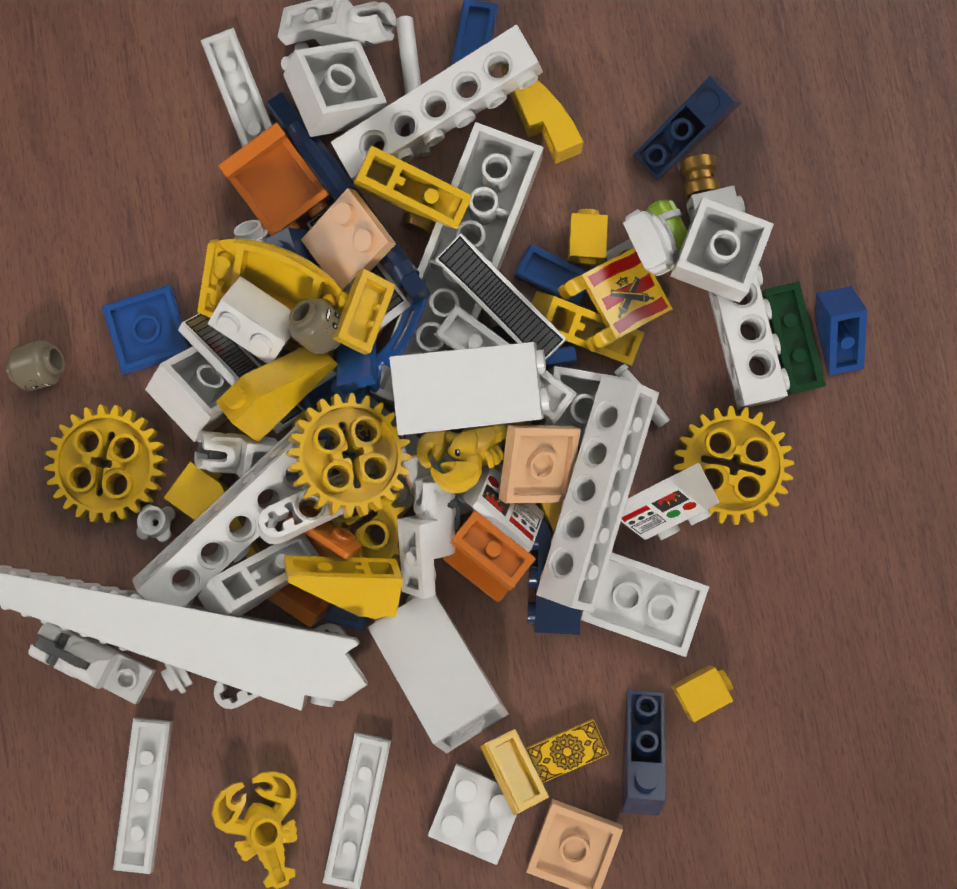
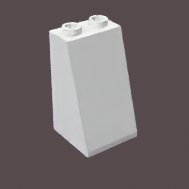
[389,342,550,435]
[367,595,509,753]

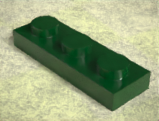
[761,281,826,396]

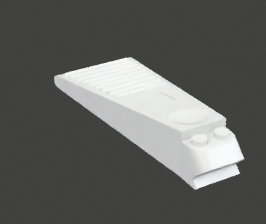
[0,565,368,711]

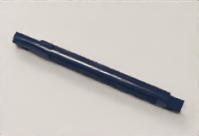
[266,92,430,305]

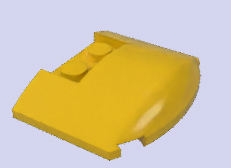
[197,238,348,358]

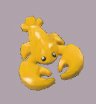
[416,421,526,494]
[211,771,298,889]

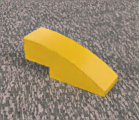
[501,65,584,164]

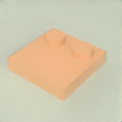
[301,188,396,295]
[499,425,581,503]
[526,799,623,889]

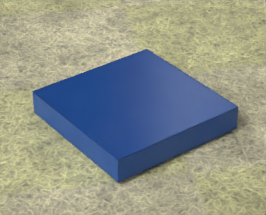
[102,285,191,375]

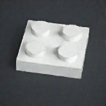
[428,763,517,865]

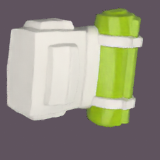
[606,199,687,276]

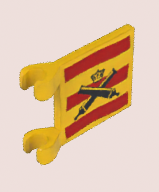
[558,248,672,352]

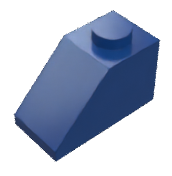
[815,286,867,376]

